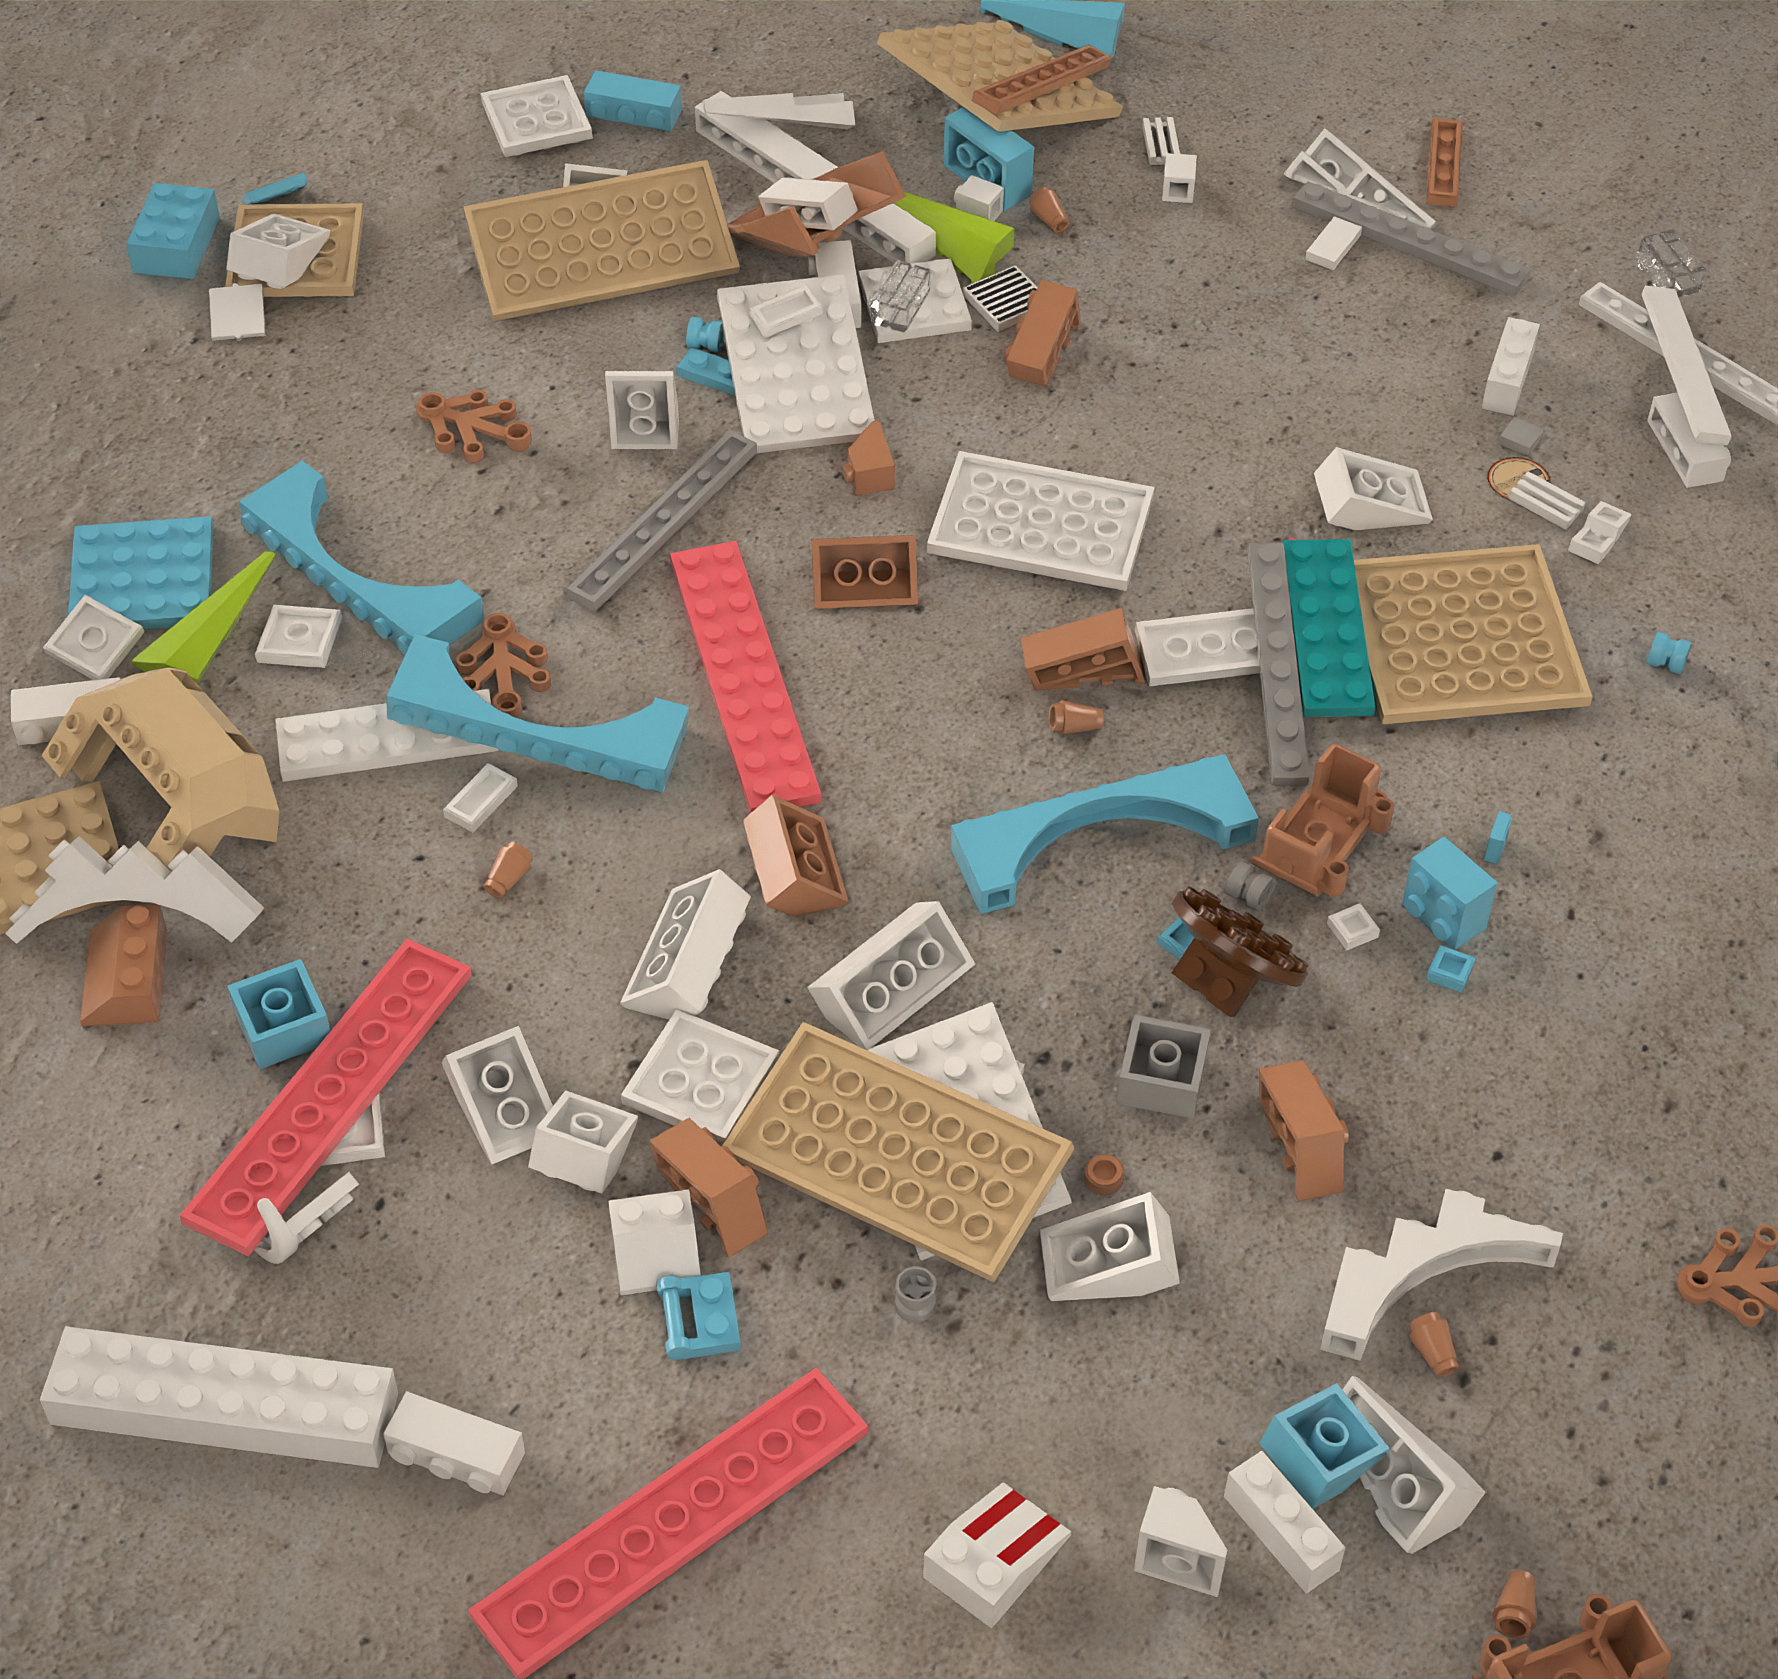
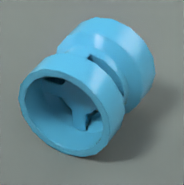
[686,316,725,353]
[1646,631,1692,675]

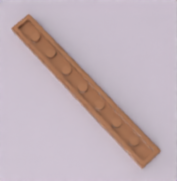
[971,45,1112,115]

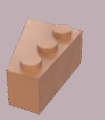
[1004,279,1081,387]
[1021,608,1146,691]
[1259,1060,1349,1202]
[649,1118,768,1258]

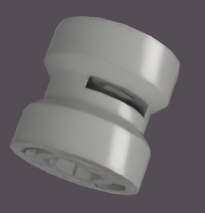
[1225,861,1276,911]
[895,1266,936,1323]

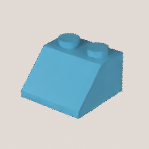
[1259,1383,1390,1509]

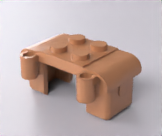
[1251,744,1394,897]
[1472,1594,1672,1679]

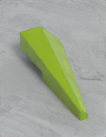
[893,192,1015,284]
[131,551,276,684]

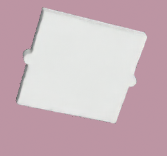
[209,283,266,341]

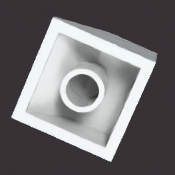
[528,1090,638,1194]
[608,1189,701,1295]
[1134,1486,1228,1597]

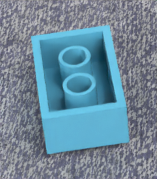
[944,107,1034,211]
[126,183,220,279]

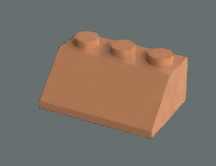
[811,535,918,609]
[743,795,849,916]
[80,903,167,1026]

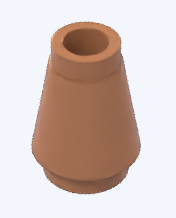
[1029,187,1070,233]
[1049,700,1104,735]
[483,842,533,898]
[1409,1312,1459,1377]
[1492,1570,1537,1639]

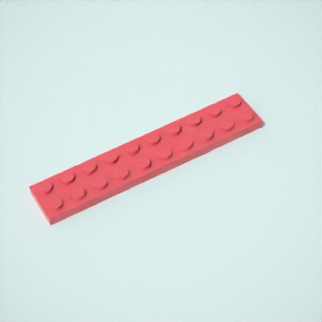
[670,541,821,813]
[180,939,472,1257]
[468,1367,868,1679]

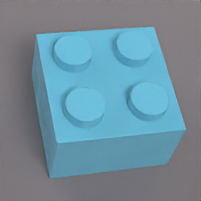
[1402,836,1498,950]
[227,959,330,1070]

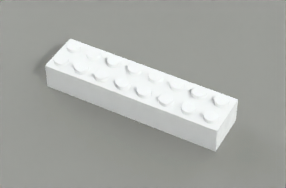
[40,1326,398,1468]

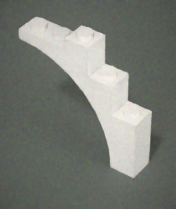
[5,836,264,944]
[1320,1189,1563,1361]

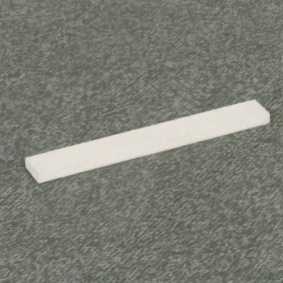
[1579,282,1778,426]
[1642,285,1732,445]

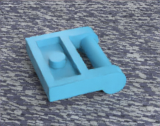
[656,1272,741,1360]

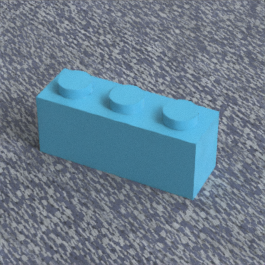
[584,70,682,131]

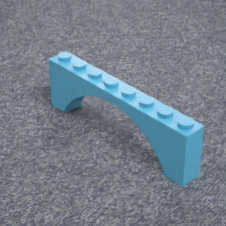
[239,460,484,655]
[386,634,689,793]
[951,754,1259,914]

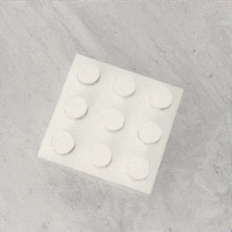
[481,75,593,157]
[859,258,972,343]
[621,1009,780,1145]

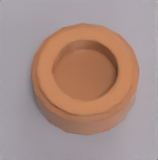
[1084,1155,1125,1195]

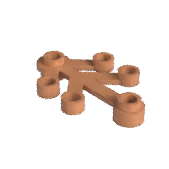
[416,390,532,463]
[456,613,551,718]
[1677,1224,1778,1327]

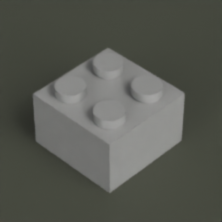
[1117,1014,1211,1119]

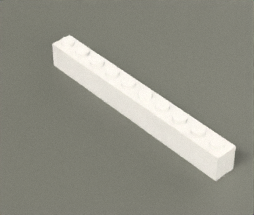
[695,91,936,265]

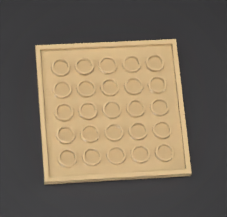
[877,20,1123,132]
[1354,544,1593,724]

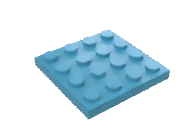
[68,516,214,629]

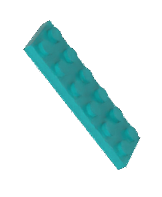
[1282,539,1375,717]

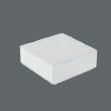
[1327,903,1380,951]

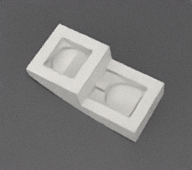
[1568,501,1632,564]

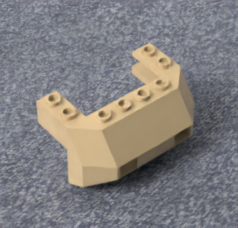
[42,667,279,872]

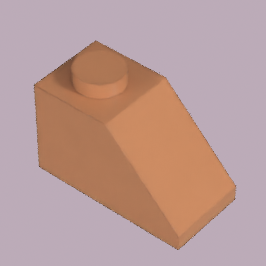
[843,420,895,496]

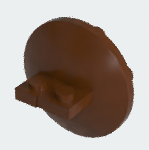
[1171,886,1309,1017]

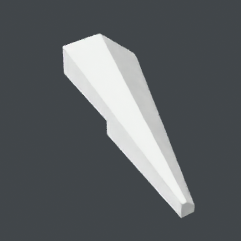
[702,93,855,130]
[1284,128,1438,229]

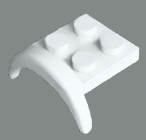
[254,1172,359,1264]

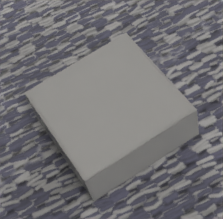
[1498,417,1544,457]

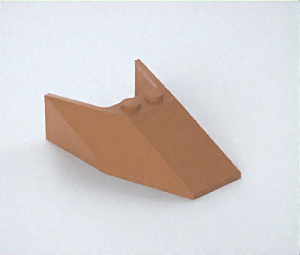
[727,150,906,257]

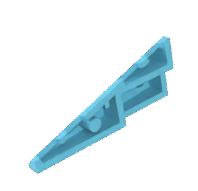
[980,0,1125,64]

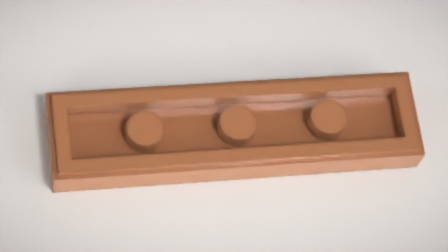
[1426,118,1463,207]

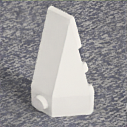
[1342,1376,1486,1554]

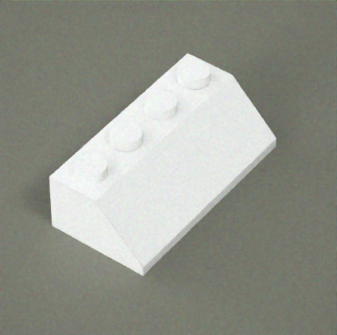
[620,869,751,1020]
[807,901,975,1050]

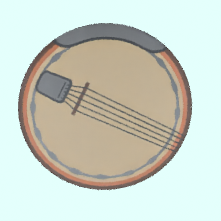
[1487,457,1551,501]

